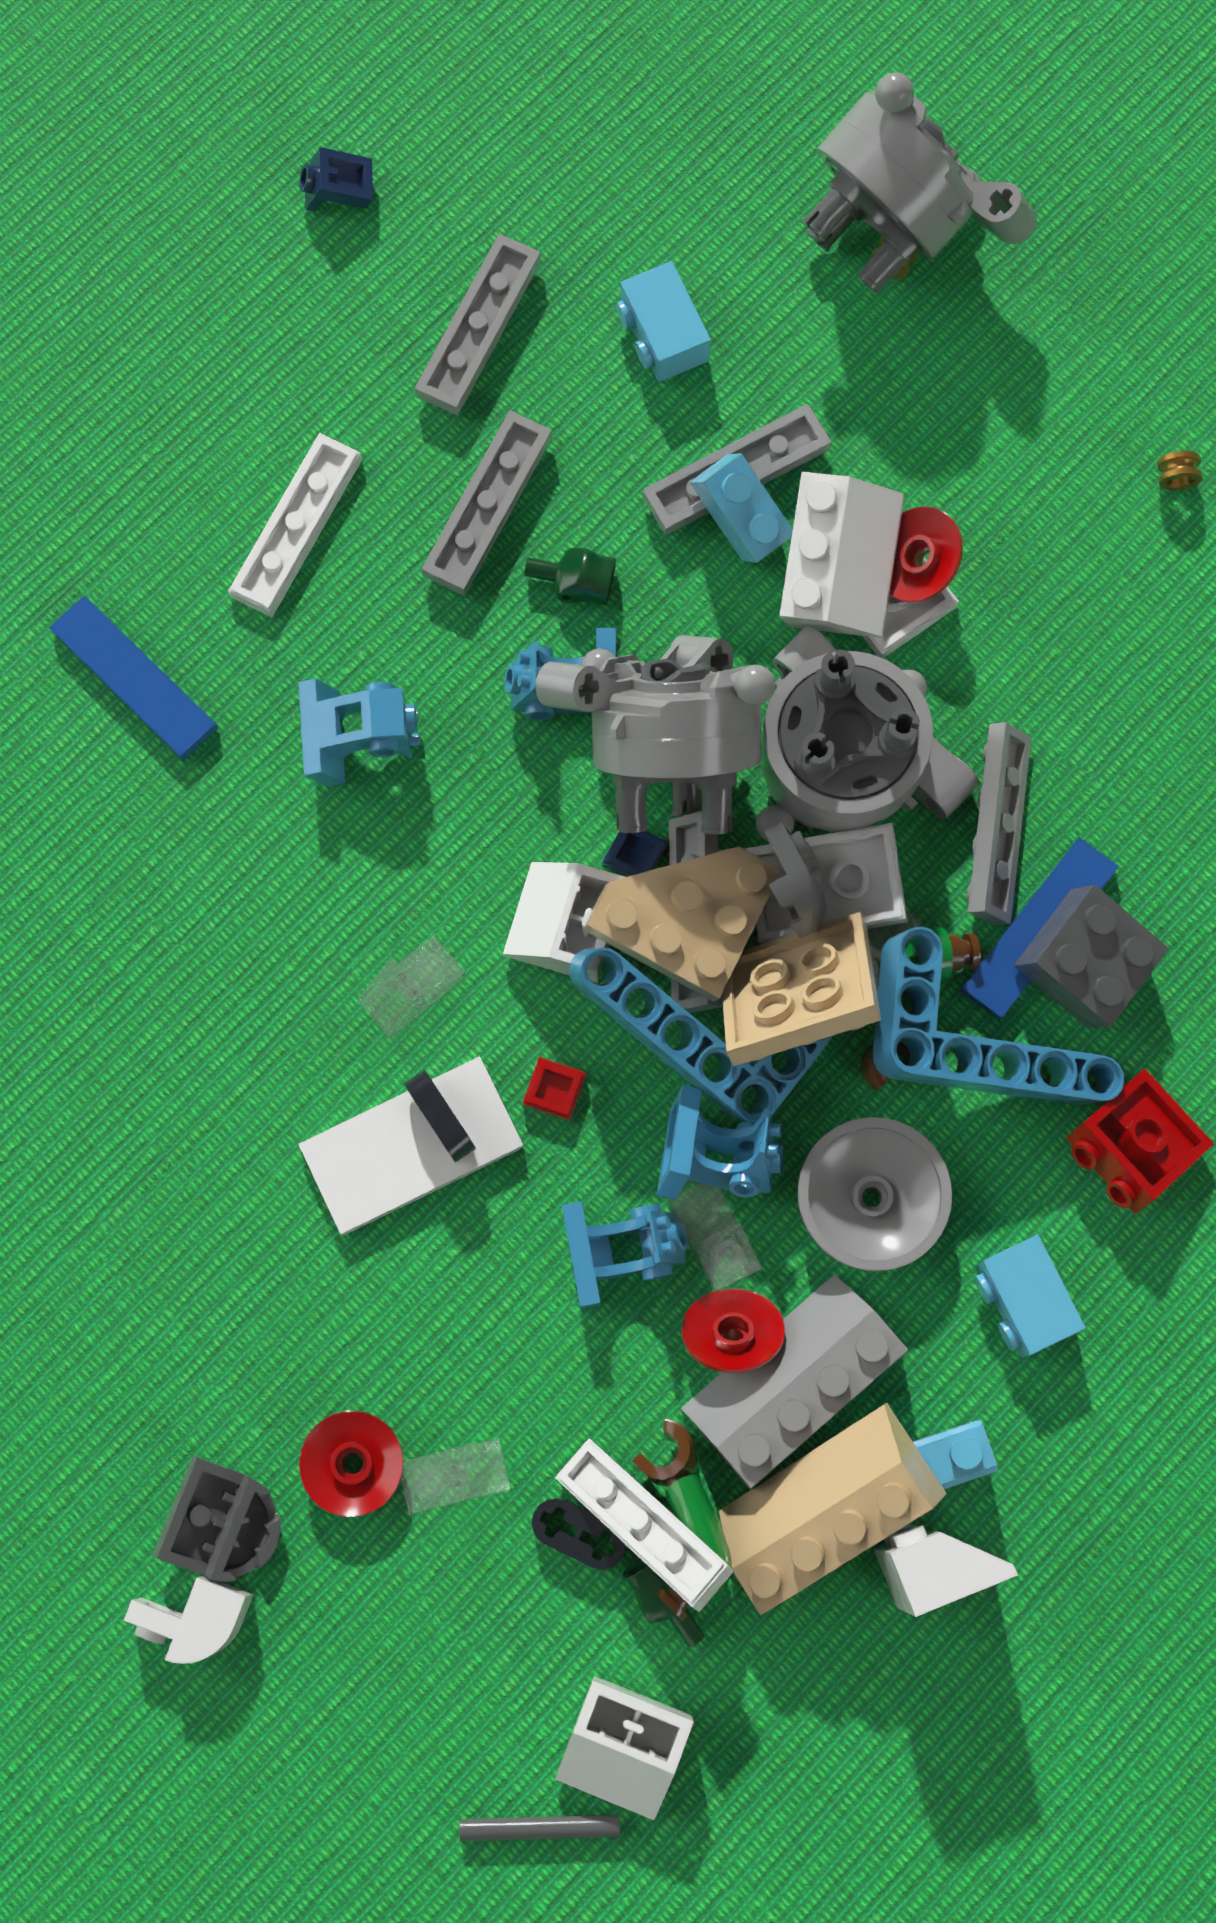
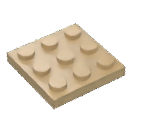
[722,912,881,1067]

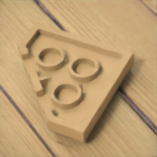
[583,846,782,1002]

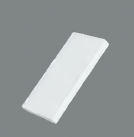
[298,1056,524,1236]

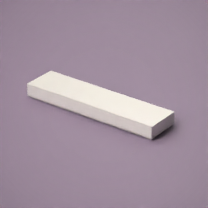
[228,433,362,617]
[555,1439,734,1612]

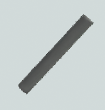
[459,1815,620,1842]

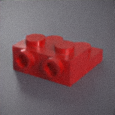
[1066,1068,1214,1214]

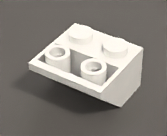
[503,862,625,983]
[555,1676,694,1820]

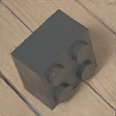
[1014,884,1169,1028]

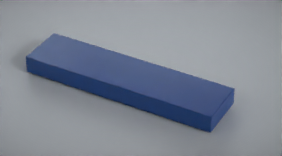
[49,596,218,761]
[960,837,1119,1021]

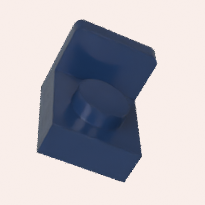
[299,147,373,212]

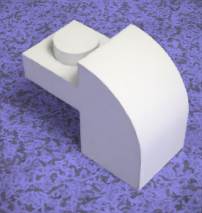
[123,1576,254,1664]

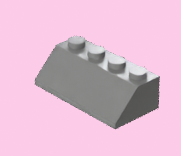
[681,1275,908,1488]

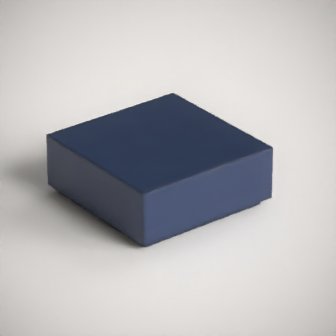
[602,831,669,877]

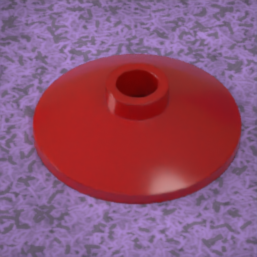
[889,506,963,603]
[682,1289,785,1373]
[299,1411,403,1517]

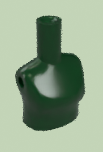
[524,547,616,606]
[622,1558,704,1647]

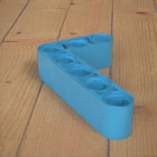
[873,927,1124,1106]
[569,948,833,1122]

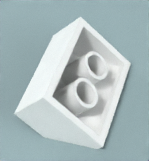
[779,472,905,638]
[874,1524,1018,1617]

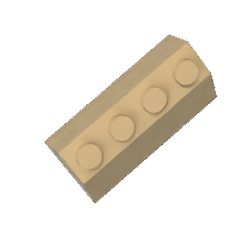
[719,1403,947,1615]

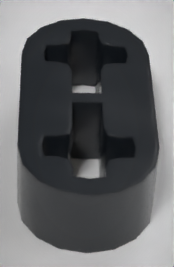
[403,1070,476,1163]
[532,1498,626,1570]

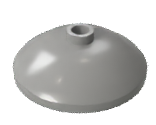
[797,1117,952,1272]

